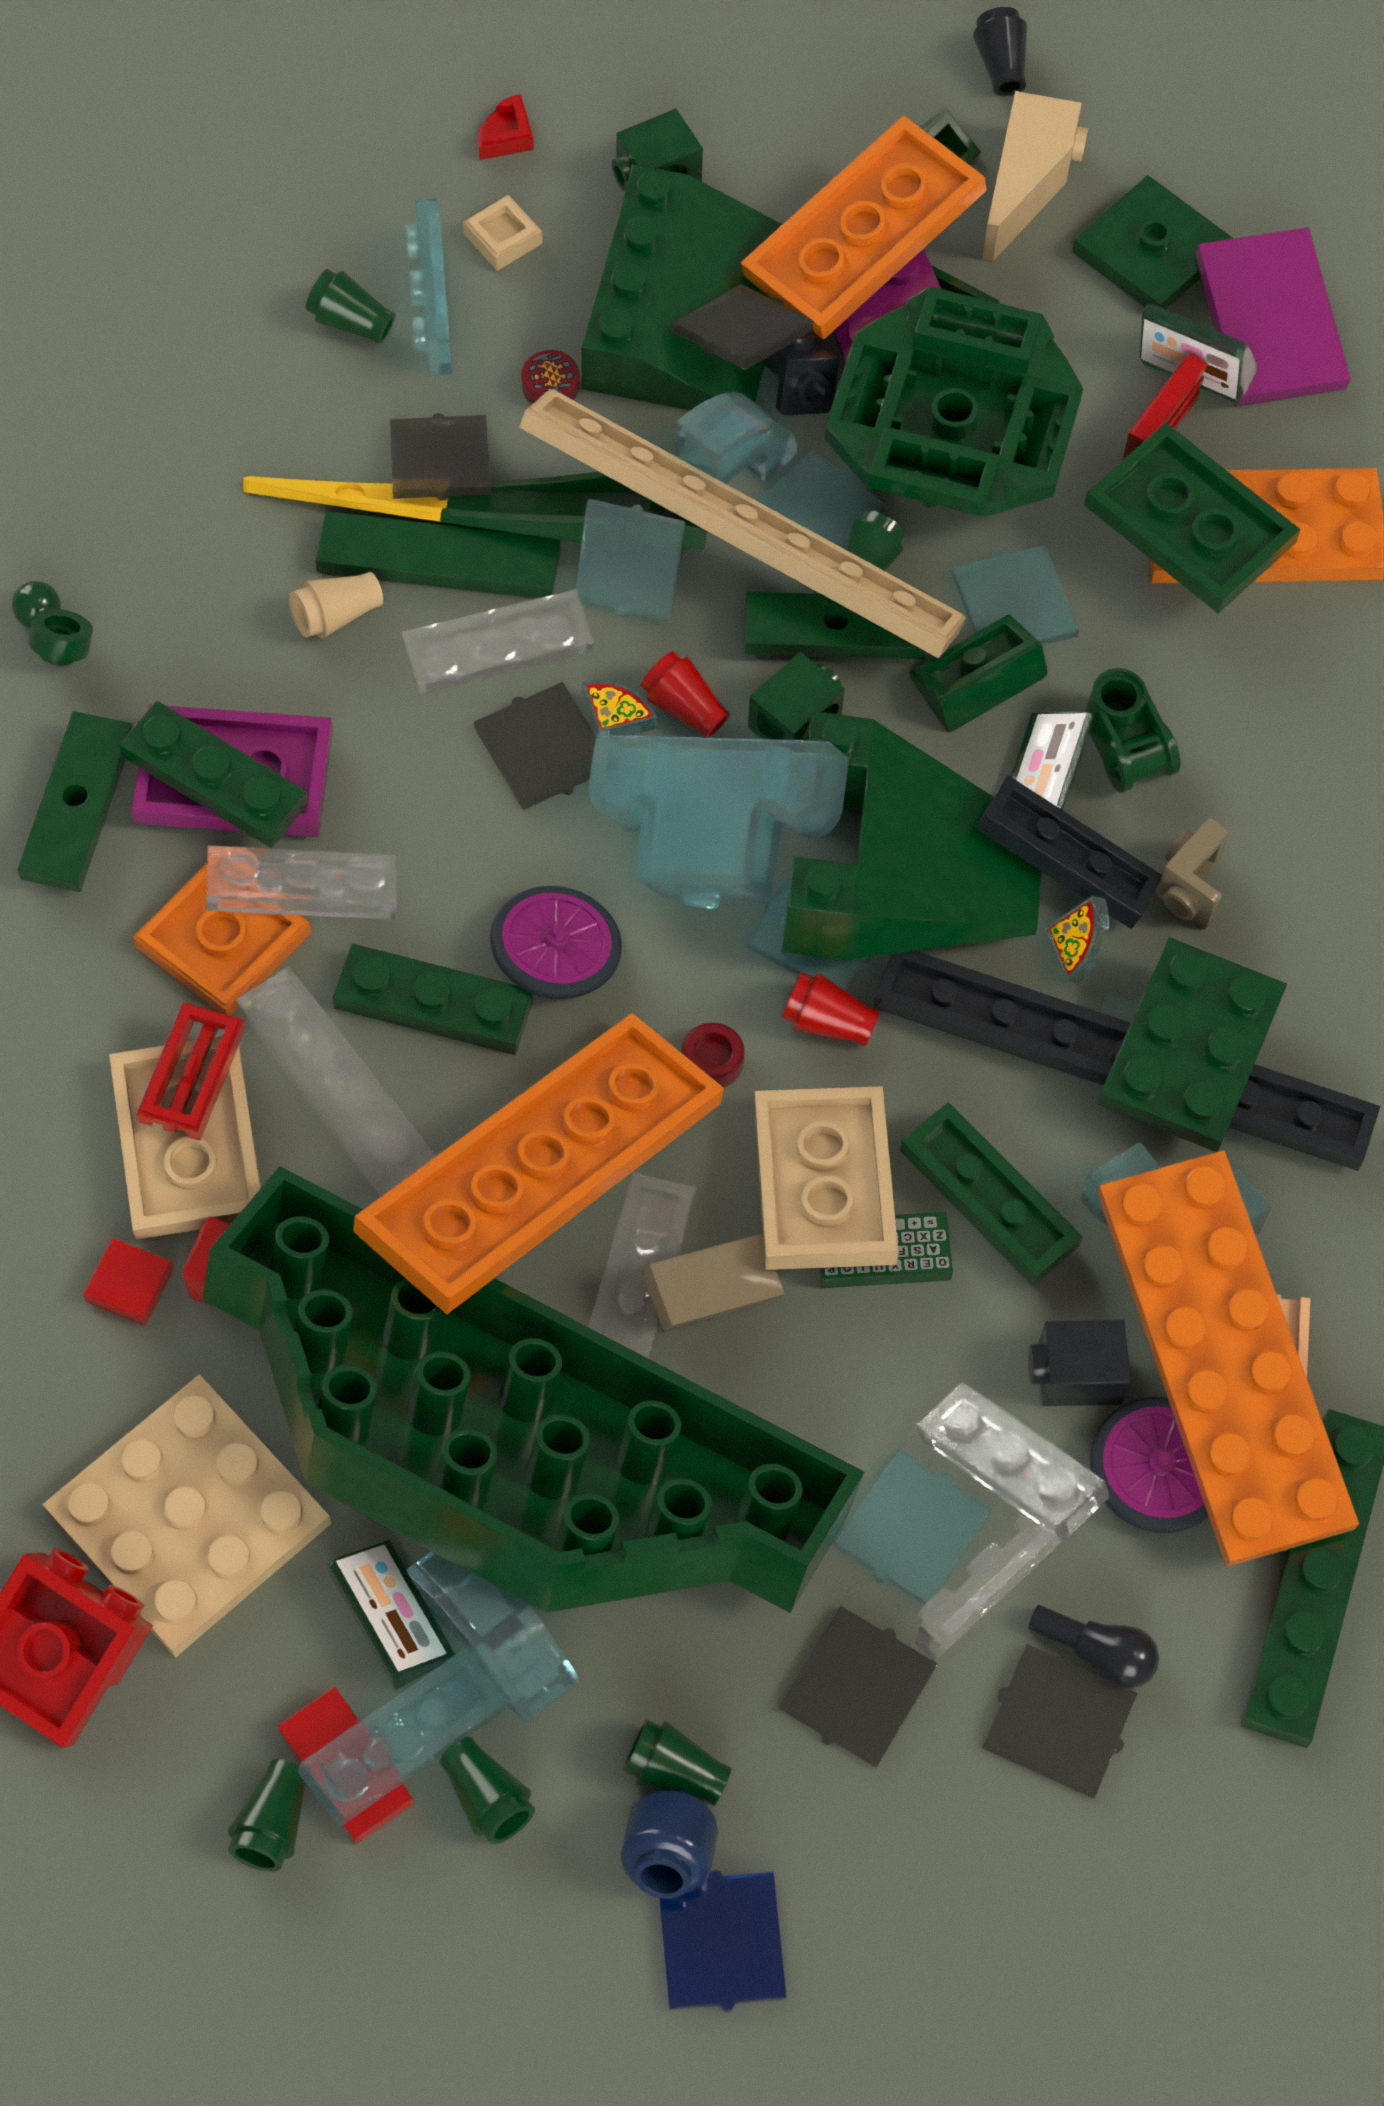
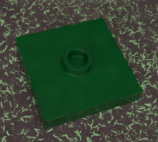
[1072,175,1234,316]

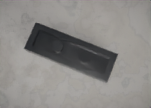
[975,774,1162,929]

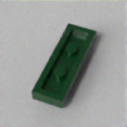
[119,700,308,849]
[332,943,533,1055]
[900,1102,1083,1286]

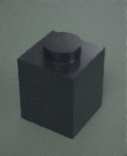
[1028,1320,1130,1406]

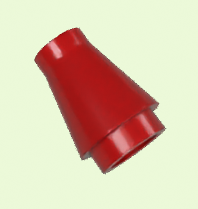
[640,651,731,740]
[781,971,880,1046]

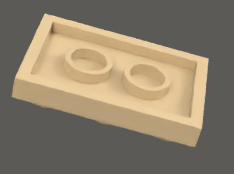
[109,1036,261,1240]
[754,1086,898,1270]

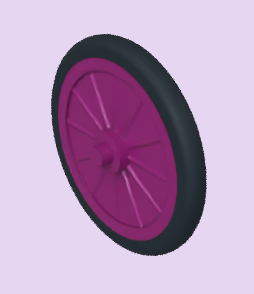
[490,886,622,999]
[1090,1397,1209,1533]

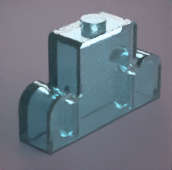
[589,735,849,909]

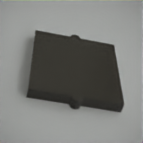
[673,284,813,370]
[390,413,491,501]
[474,682,612,810]
[779,1606,938,1768]
[983,1644,1138,1798]

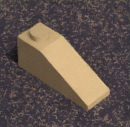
[982,91,1088,262]

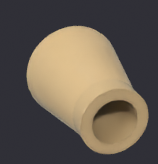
[289,572,383,639]

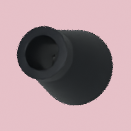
[973,7,1027,96]

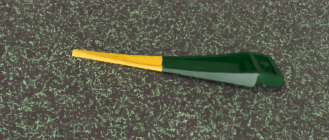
[243,467,720,552]

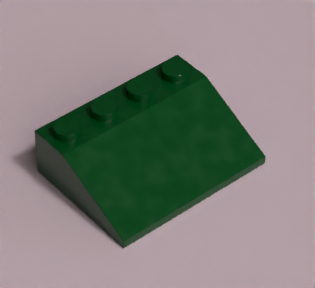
[581,164,783,422]

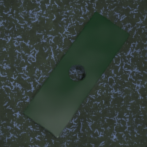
[745,592,926,659]
[17,711,133,892]

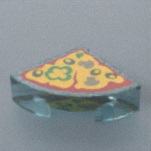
[582,680,657,743]
[1045,896,1110,984]

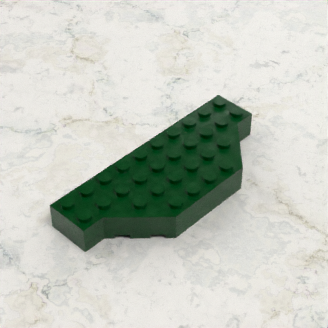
[202,1166,864,1613]

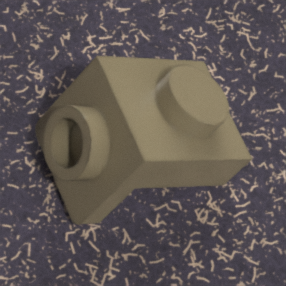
[1156,816,1230,929]

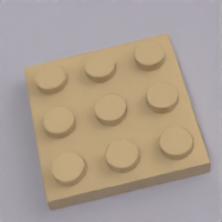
[42,1374,332,1658]

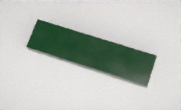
[315,511,561,600]

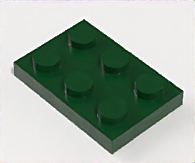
[1084,423,1301,614]
[1098,937,1287,1152]

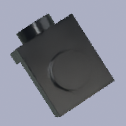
[755,327,840,415]

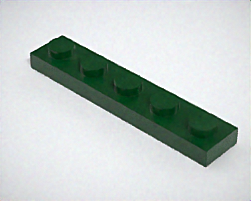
[1241,1409,1384,1748]

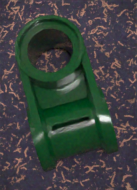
[1084,668,1181,793]

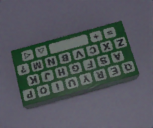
[820,1212,953,1288]

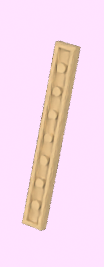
[519,389,966,659]

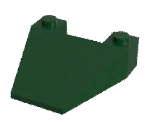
[781,711,1041,960]

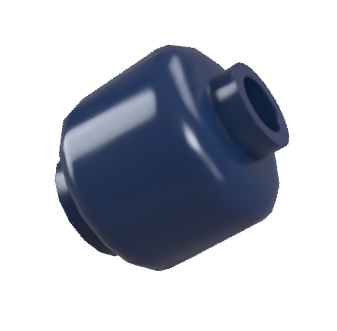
[620,1790,718,1899]

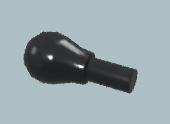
[1028,1605,1159,1689]

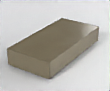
[641,1233,785,1332]

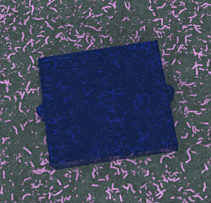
[659,1870,787,2012]

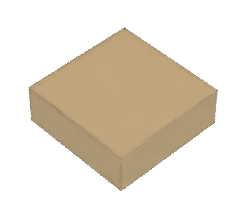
[463,195,543,271]

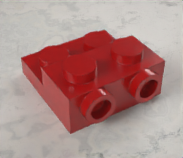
[0,1548,154,1748]

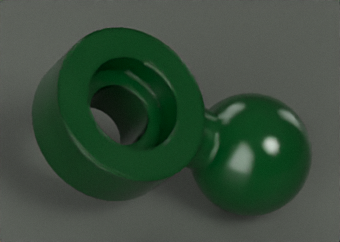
[12,581,93,666]

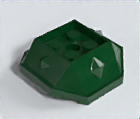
[824,286,1083,517]

